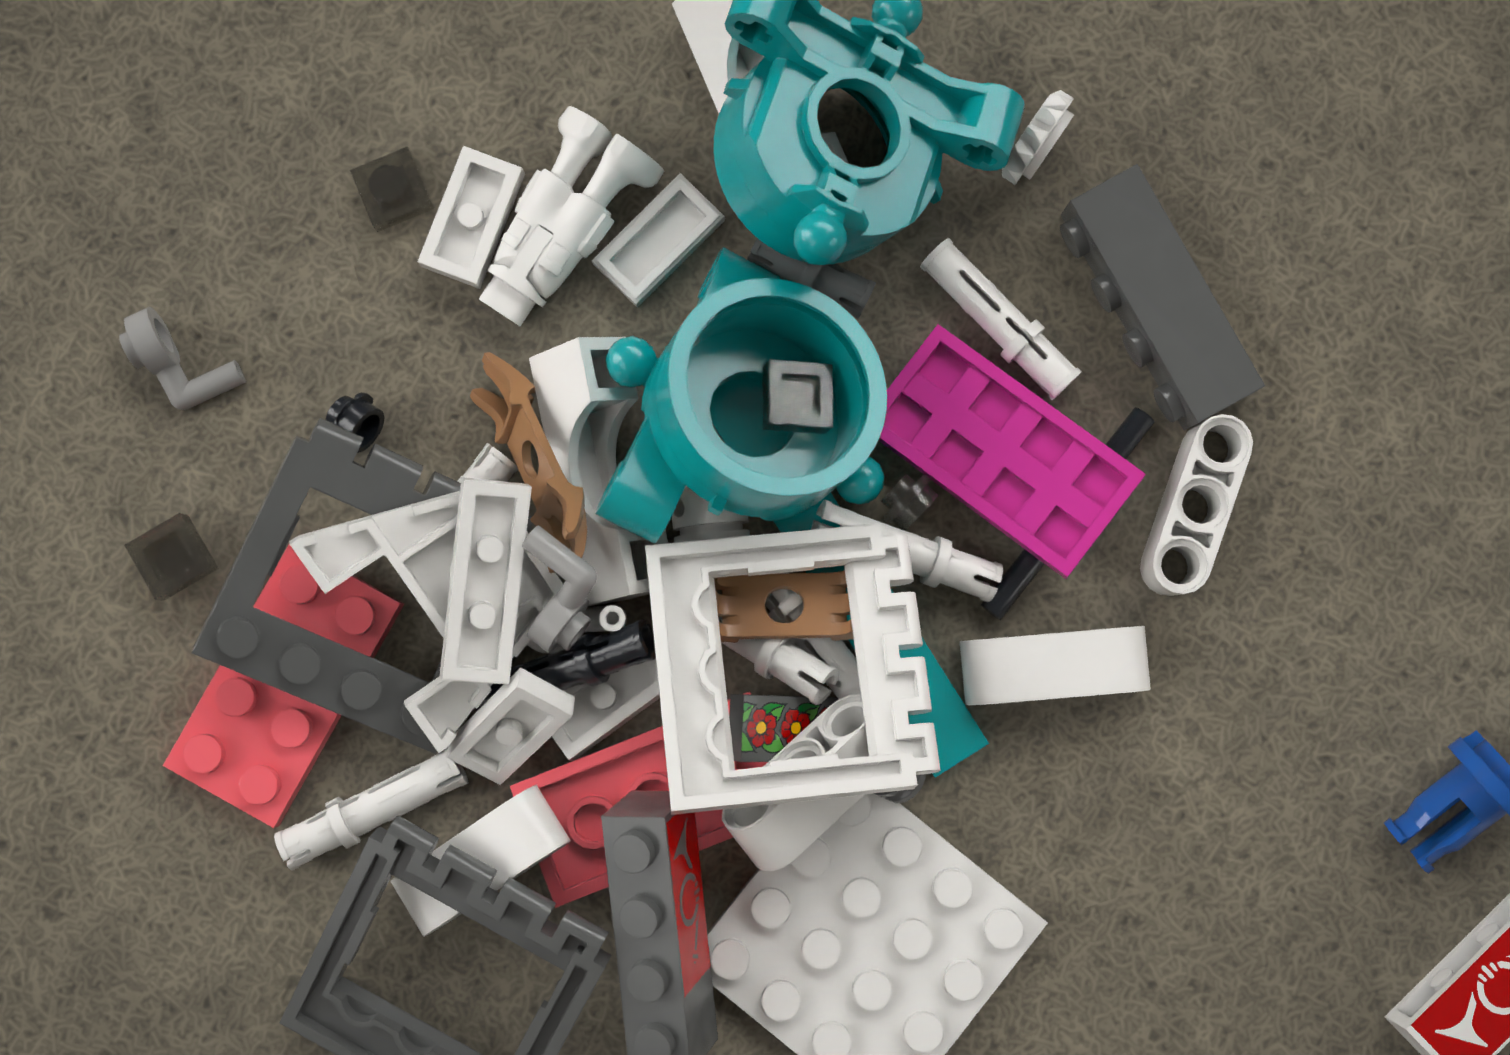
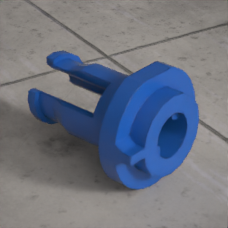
[1384,730,1510,874]

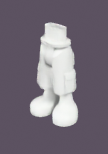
[479,106,664,326]

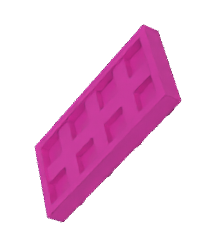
[878,324,1146,579]

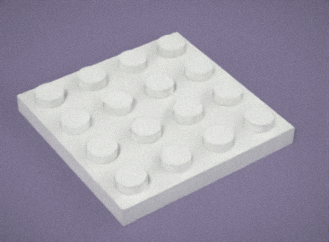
[707,794,1048,1055]

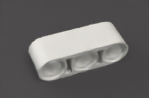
[1140,414,1253,596]
[960,626,1151,705]
[722,694,869,871]
[390,785,571,937]

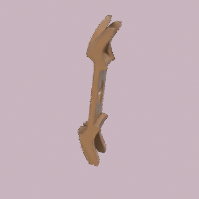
[470,352,587,573]
[714,570,896,643]

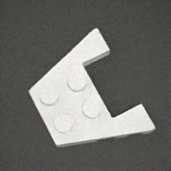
[289,491,563,753]

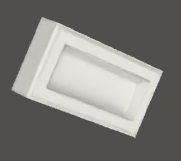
[592,173,725,307]

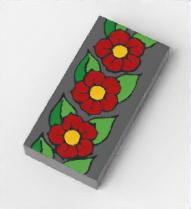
[729,694,839,762]

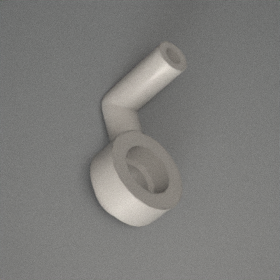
[119,307,246,410]
[522,525,597,653]

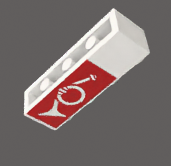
[1385,893,1510,1055]

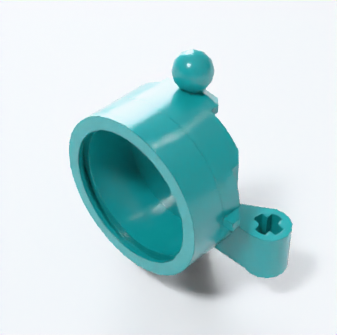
[714,0,1025,266]
[595,247,887,544]

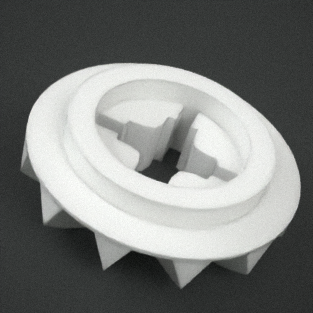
[1002,90,1074,185]

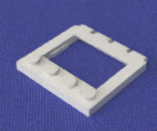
[645,523,941,815]

